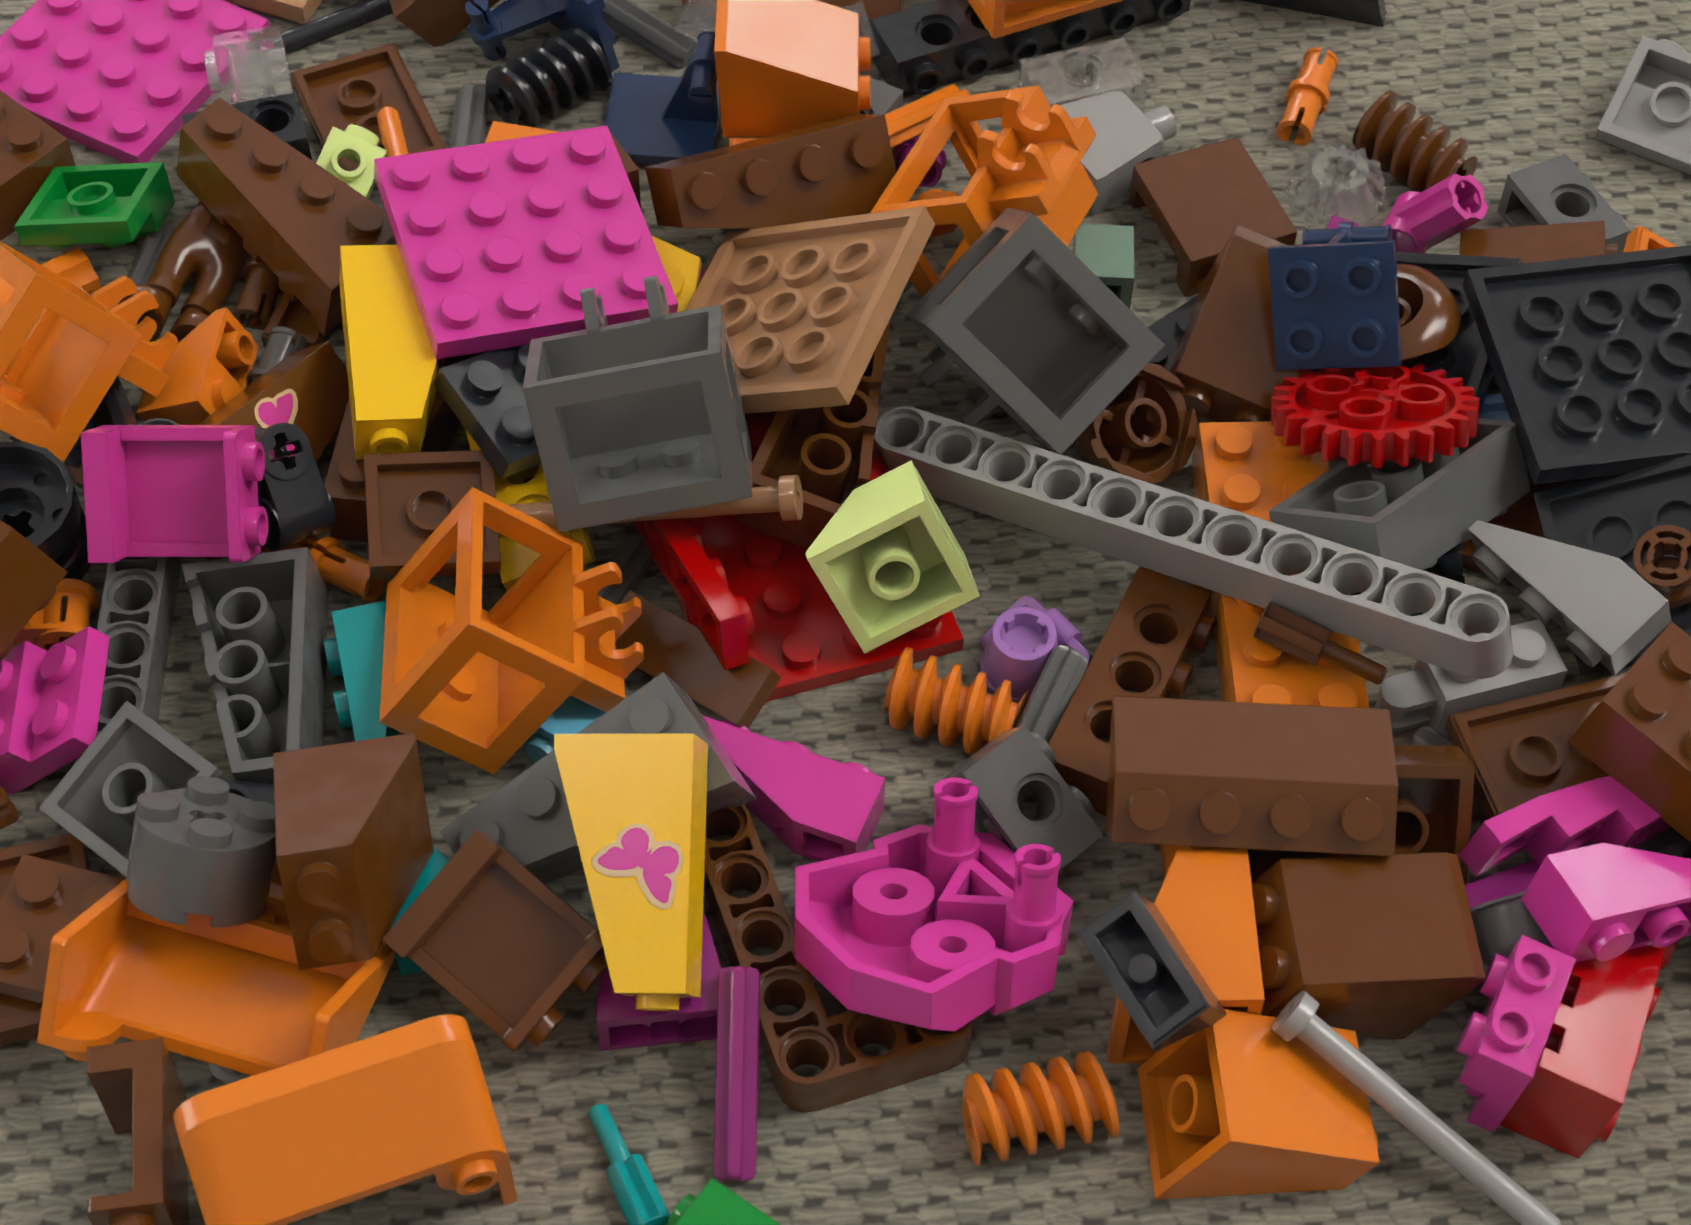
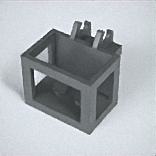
[906,208,1165,454]
[523,276,752,532]

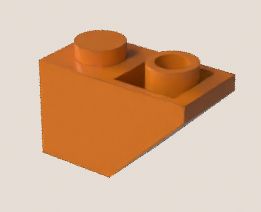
[136,307,259,425]

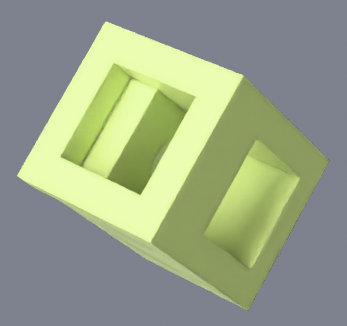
[316,124,387,198]

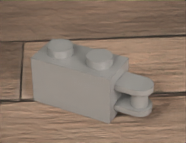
[1374,619,1568,737]

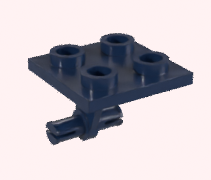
[465,0,620,72]
[604,31,720,164]
[1268,221,1402,370]

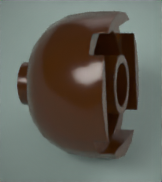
[1074,363,1197,484]

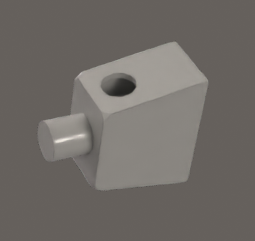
[1060,90,1177,216]

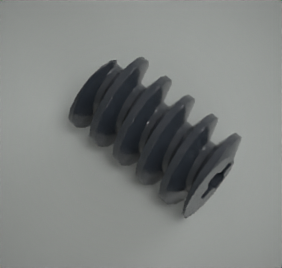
[485,27,613,127]

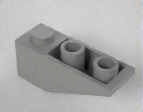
[1468,520,1671,675]

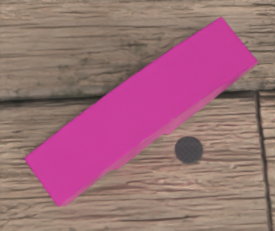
[1459,776,1671,876]

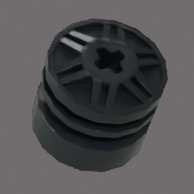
[0,441,91,581]

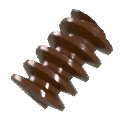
[1352,90,1478,192]

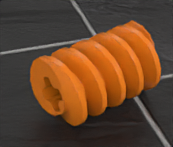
[884,647,1029,756]
[961,1051,1120,1166]

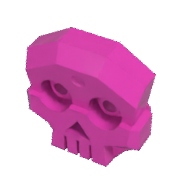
[794,777,1073,1032]

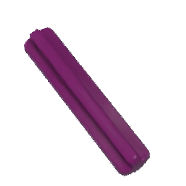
[713,966,761,1182]

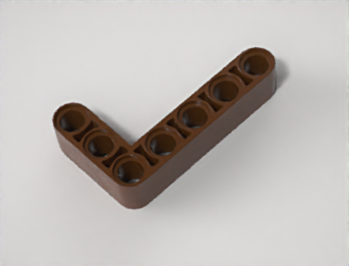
[704,804,974,1113]

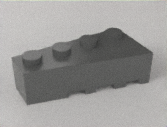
[181,547,328,784]
[440,672,757,884]

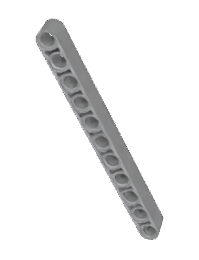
[874,406,1514,679]

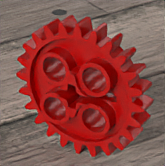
[1271,363,1479,468]

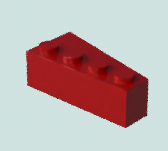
[1500,940,1678,1158]

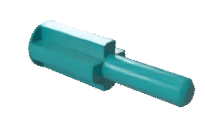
[588,1103,670,1225]

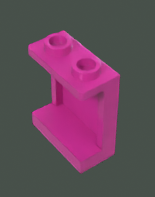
[81,425,268,563]

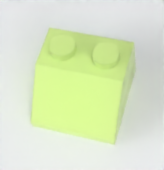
[805,460,980,653]

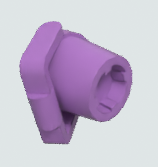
[979,596,1093,703]

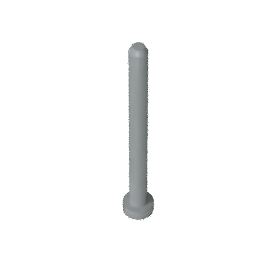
[1272,991,1562,1225]

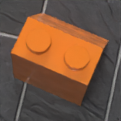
[714,0,871,138]
[1106,846,1265,1064]
[1137,1009,1380,1199]

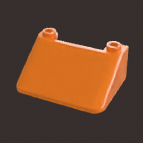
[37,878,395,1076]

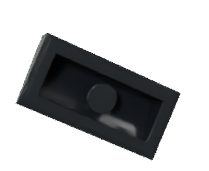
[1078,891,1227,1051]

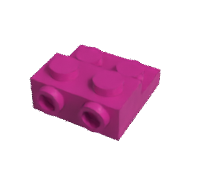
[0,626,110,794]
[1457,935,1576,1132]

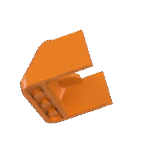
[173,1014,518,1225]

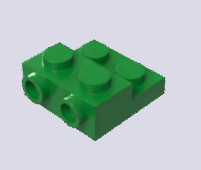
[15,162,175,249]

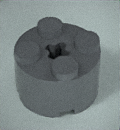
[126,776,276,927]

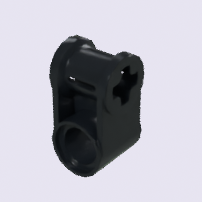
[255,422,336,552]

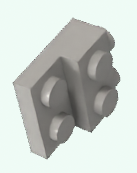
[1595,36,1691,175]

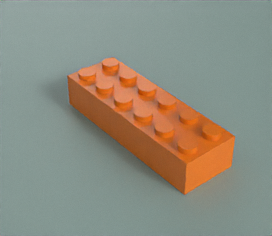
[1191,421,1370,708]

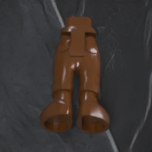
[119,200,248,343]

